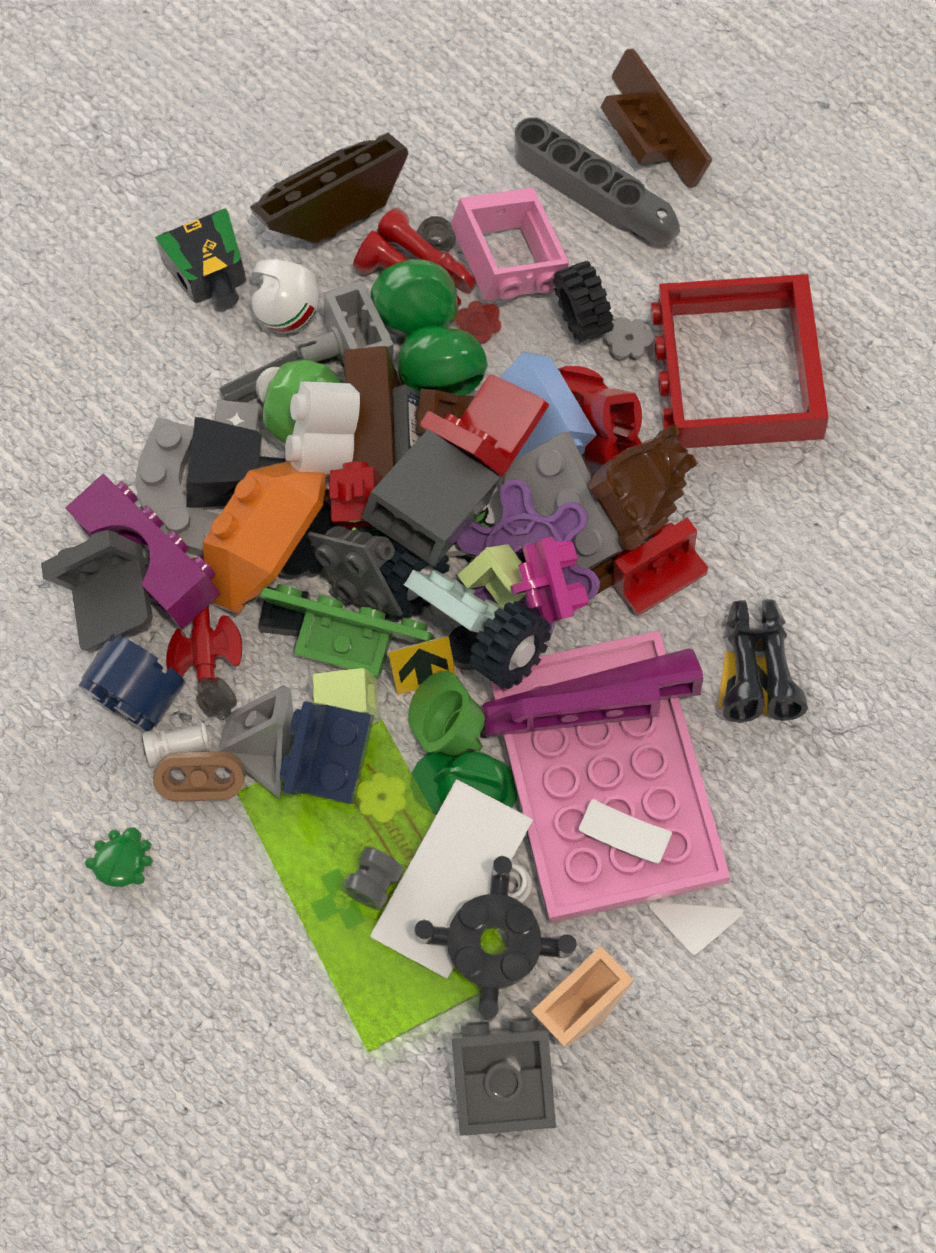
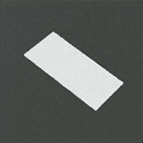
[370,779,533,979]

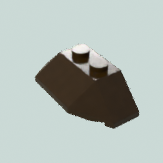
[250,132,409,243]

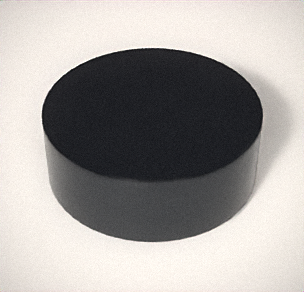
[449,625,479,670]

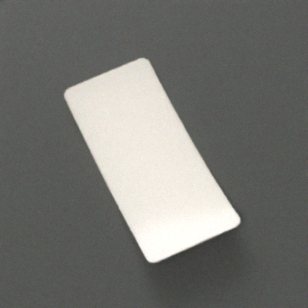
[579,799,672,863]

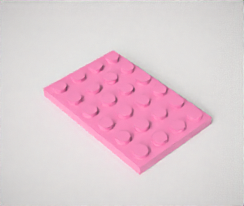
[489,630,730,924]

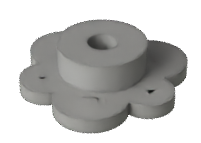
[606,318,654,359]

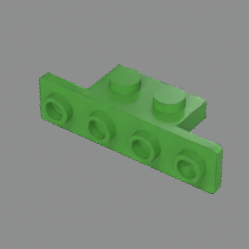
[261,584,436,679]

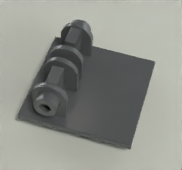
[307,526,403,616]

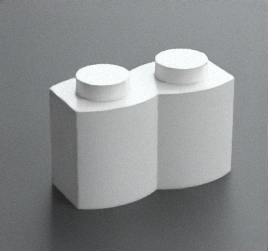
[285,382,360,475]

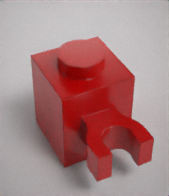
[329,461,381,529]

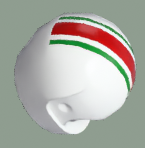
[251,259,319,334]

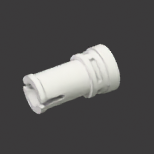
[142,723,210,768]

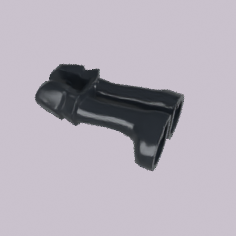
[722,599,808,723]

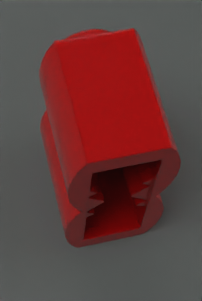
[582,388,642,476]

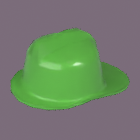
[408,671,485,756]

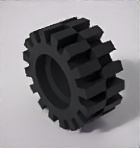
[553,261,614,343]

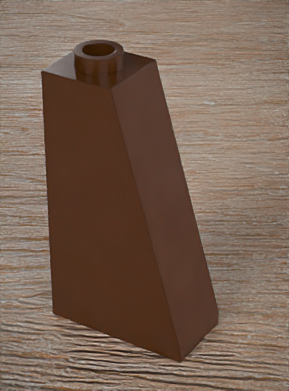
[344,345,401,480]

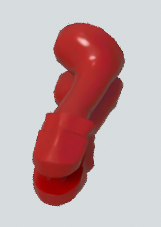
[353,207,477,308]

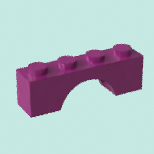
[65,473,221,629]

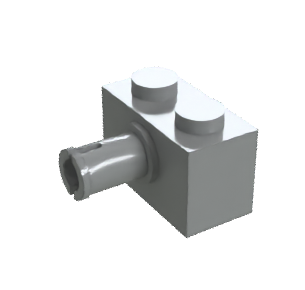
[295,281,394,366]

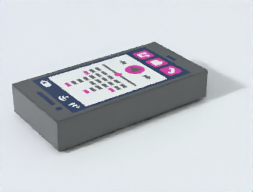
[392,385,424,465]

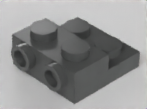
[452,1018,556,1136]

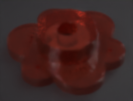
[455,301,501,343]

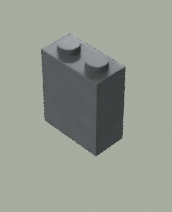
[361,429,500,567]

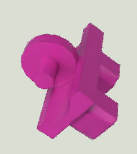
[510,537,589,623]

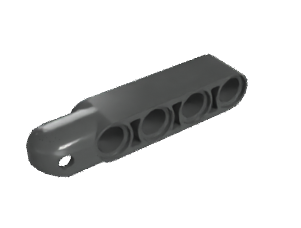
[515,117,680,246]

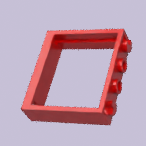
[651,274,829,448]

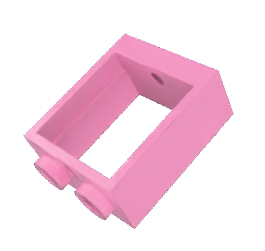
[451,188,569,300]

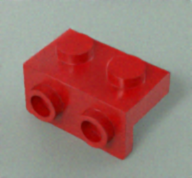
[613,517,708,615]

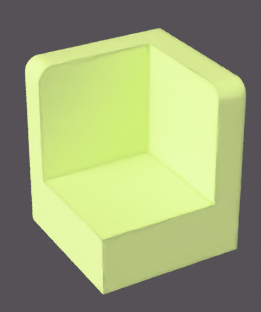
[458,544,526,608]
[313,668,378,720]

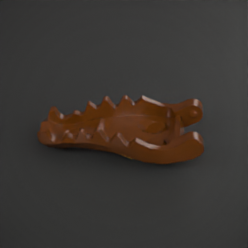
[589,425,698,550]

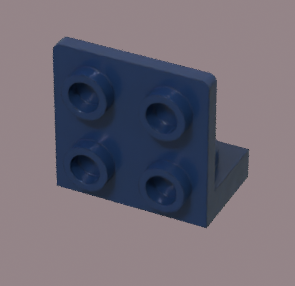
[279,701,374,804]

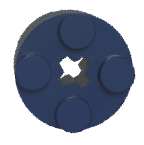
[78,634,186,732]

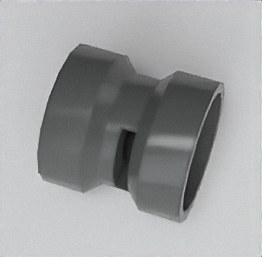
[341,846,404,911]

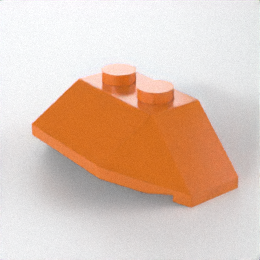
[203,461,328,614]

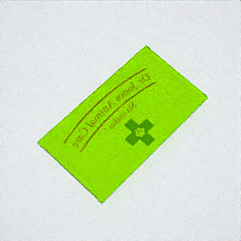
[237,720,506,1053]

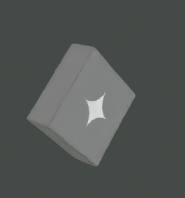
[215,400,259,431]

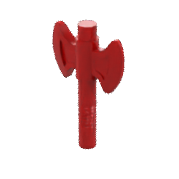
[166,557,243,684]

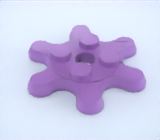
[457,479,600,635]

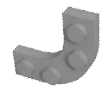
[136,417,220,557]

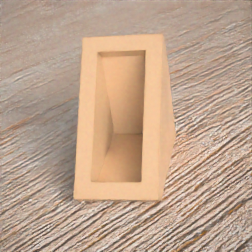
[531,946,634,1048]

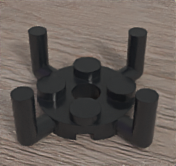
[415,856,577,1022]

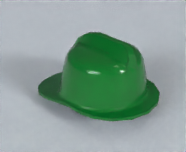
[410,751,517,815]

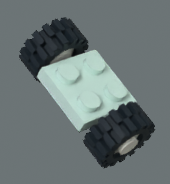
[379,541,551,689]

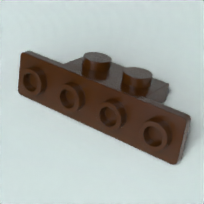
[600,49,712,187]

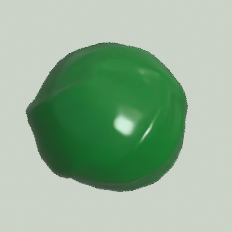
[371,260,458,337]
[398,325,488,395]

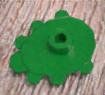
[85,827,153,887]

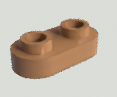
[153,751,245,801]

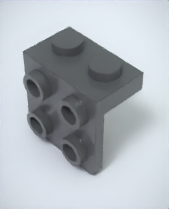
[41,530,153,652]

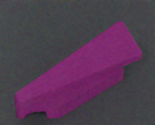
[483,649,703,737]

